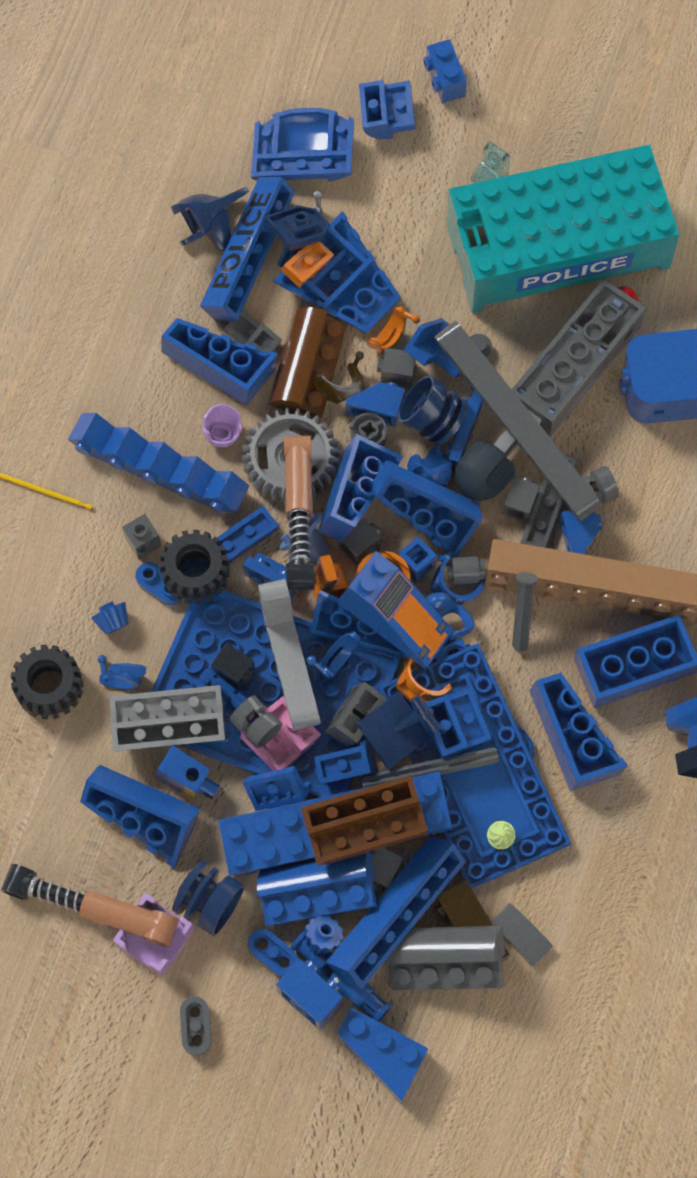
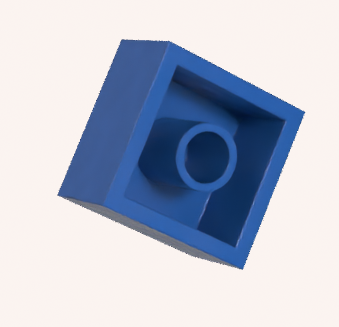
[276,958,343,1031]

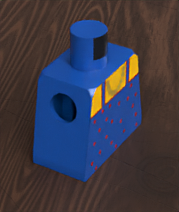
[155,745,220,800]

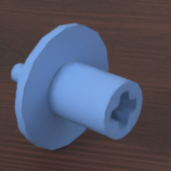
[280,512,331,563]

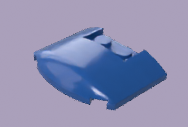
[251,108,354,182]

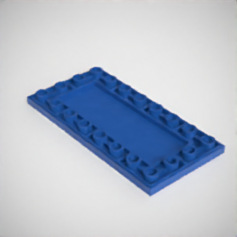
[378,643,572,889]

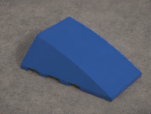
[273,211,401,334]

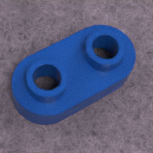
[135,562,183,606]
[248,929,298,977]

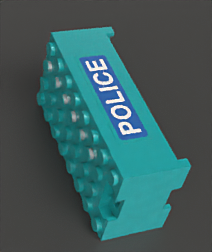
[446,144,680,313]

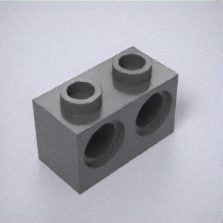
[325,682,386,747]

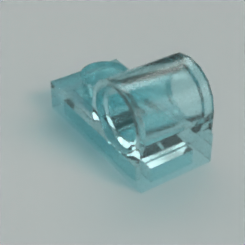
[471,141,510,183]

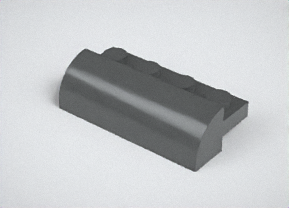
[385,926,505,990]

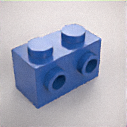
[423,39,467,103]

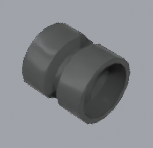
[581,466,619,503]
[230,695,283,749]

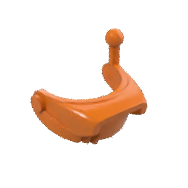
[367,306,420,356]
[396,657,452,703]

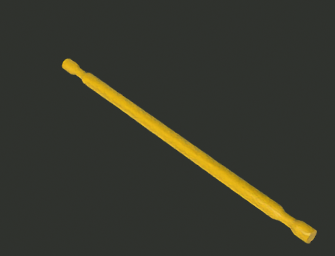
[0,473,93,510]

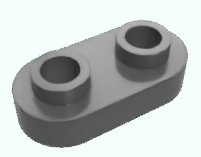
[180,997,212,1056]

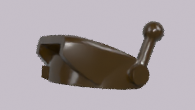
[314,351,365,404]

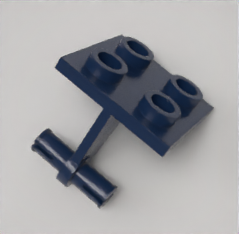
[357,691,441,770]

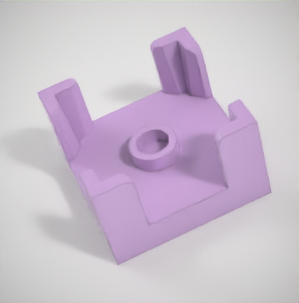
[113,893,195,977]

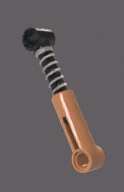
[284,436,315,591]
[1,863,180,948]

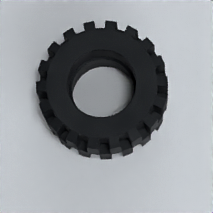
[159,529,230,604]
[11,644,84,720]

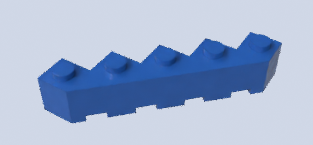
[67,413,250,514]

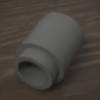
[447,556,486,585]

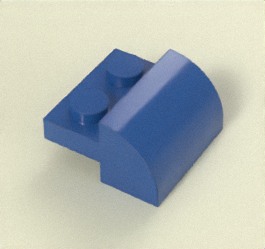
[359,80,416,139]
[425,687,492,758]

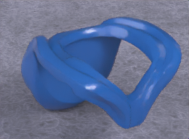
[425,592,475,647]

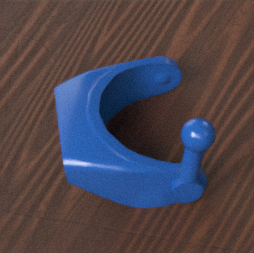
[430,553,485,606]
[307,632,361,679]
[97,655,146,690]

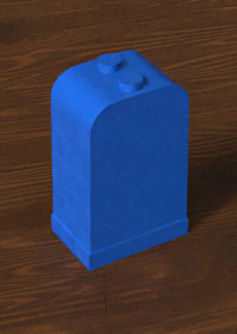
[619,329,697,423]

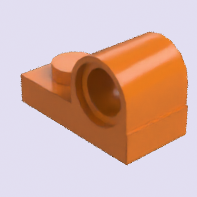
[281,241,334,288]
[312,555,348,602]

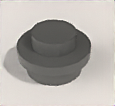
[470,334,492,357]

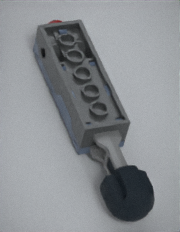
[455,279,646,501]

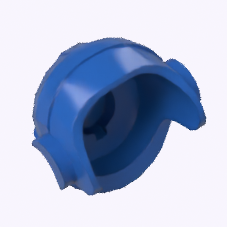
[407,446,453,487]

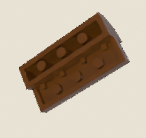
[268,307,347,419]
[301,775,429,867]

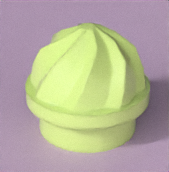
[487,821,515,850]

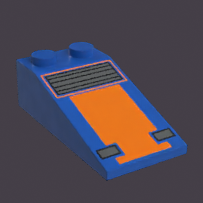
[337,551,454,669]

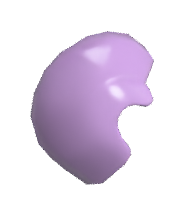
[202,404,242,447]

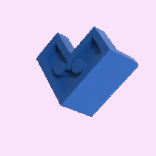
[404,318,480,378]

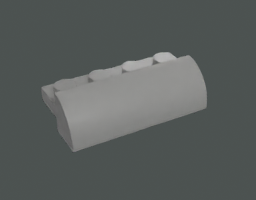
[109,685,226,751]

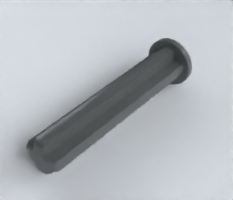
[512,572,538,651]

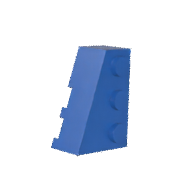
[337,1008,428,1104]

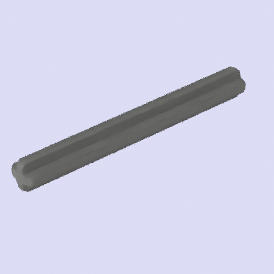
[361,748,499,788]

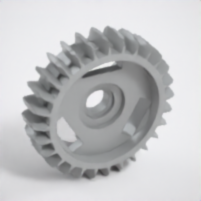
[242,408,339,504]

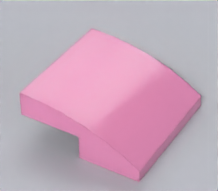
[240,696,321,771]

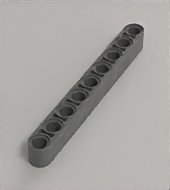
[434,321,602,522]

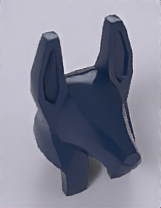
[171,187,249,252]

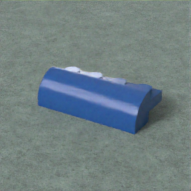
[257,852,377,927]

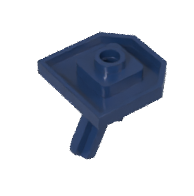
[265,205,329,268]

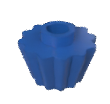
[92,601,129,634]
[305,915,344,955]

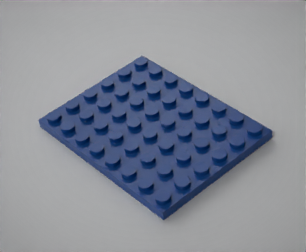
[151,589,401,798]

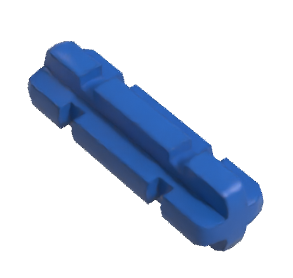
[200,668,247,710]

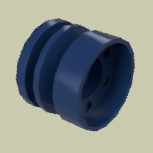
[398,375,468,446]
[172,860,245,936]

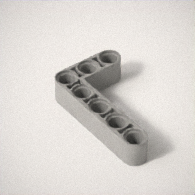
[258,579,321,731]

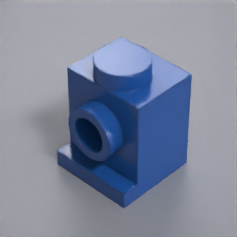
[398,536,437,583]

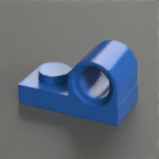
[314,745,378,784]

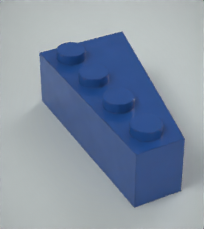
[161,318,278,406]
[530,673,628,791]

